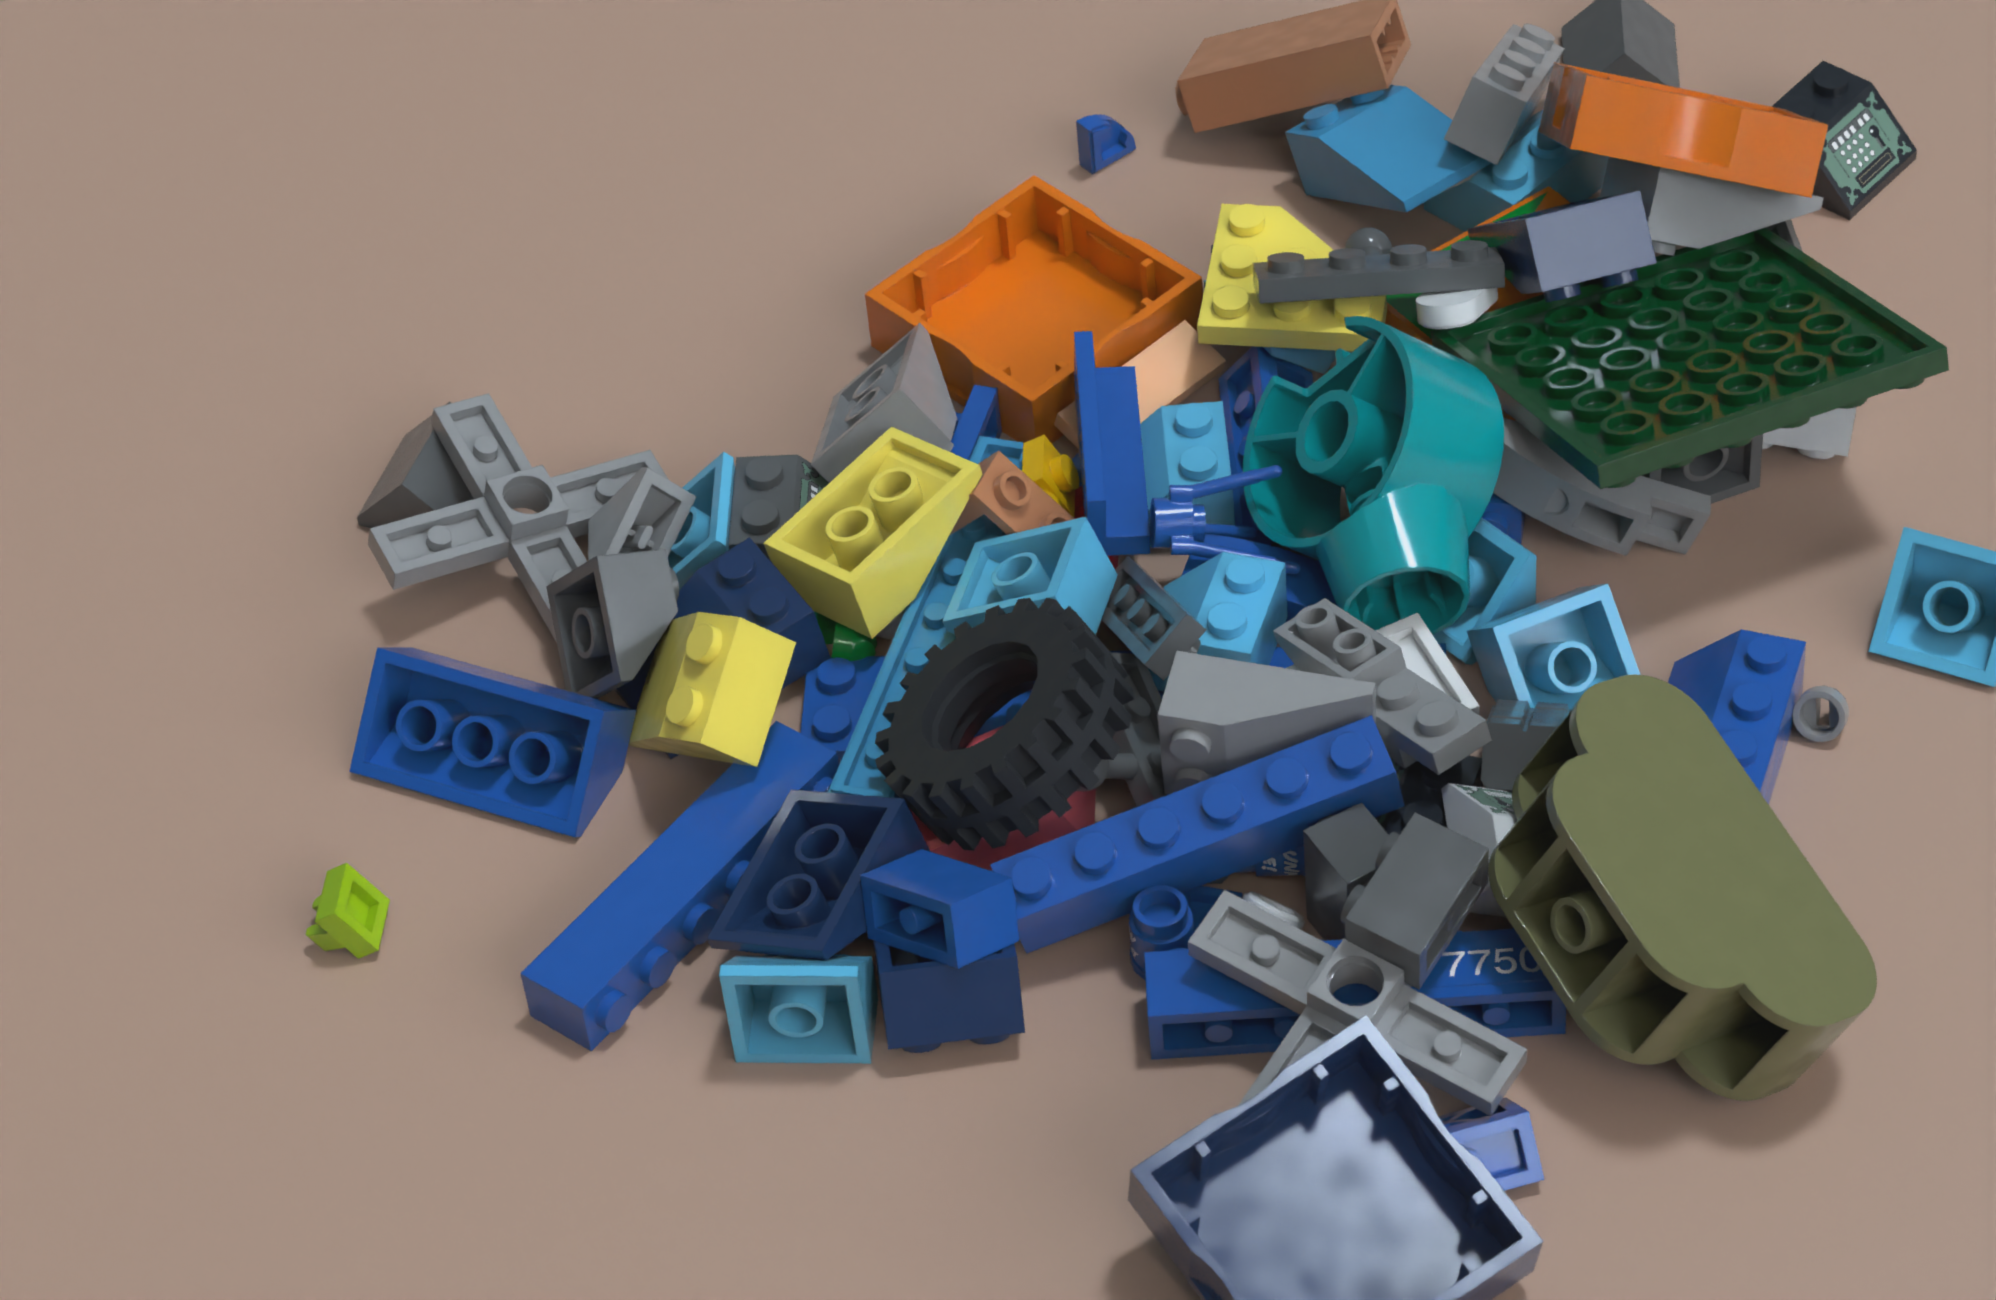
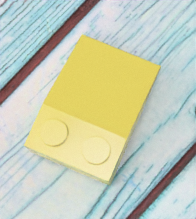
[763,426,983,639]
[629,612,796,767]

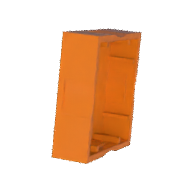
[1538,62,1828,198]
[865,175,1203,443]

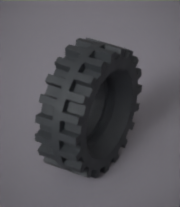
[875,598,1134,851]

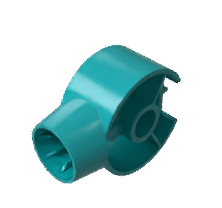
[1243,316,1504,635]

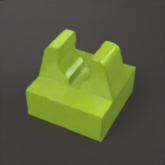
[306,862,390,959]

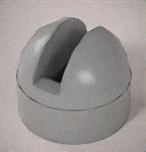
[1793,685,1849,742]

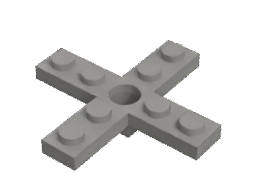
[368,393,668,643]
[1188,890,1527,1116]

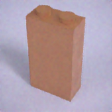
[1175,0,1411,133]

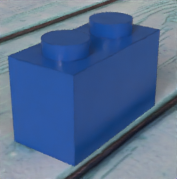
[860,849,1019,969]

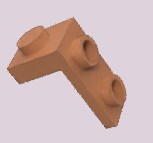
[949,451,1075,536]

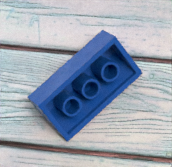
[1668,629,1806,804]
[349,647,637,838]

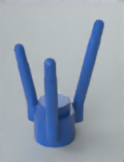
[1150,465,1301,575]

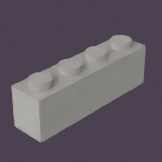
[1444,24,1565,165]

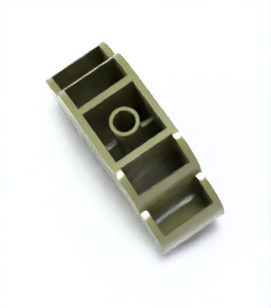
[1488,674,1877,1101]

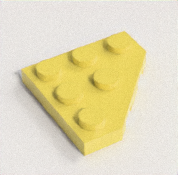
[1197,204,1387,352]

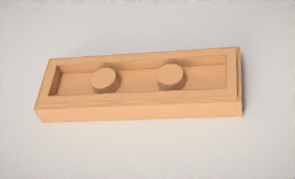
[1054,320,1226,449]

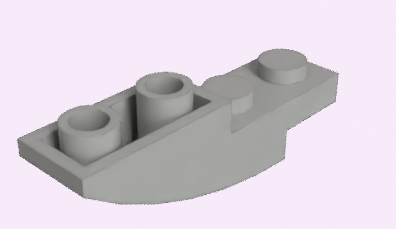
[1493,417,1711,556]
[1273,598,1492,775]

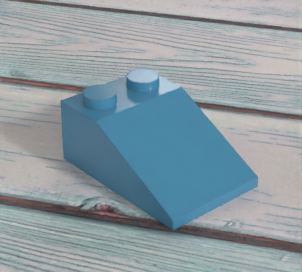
[1285,84,1492,213]

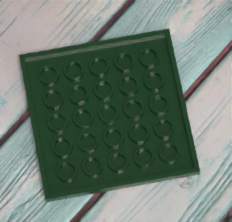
[1430,227,1949,489]

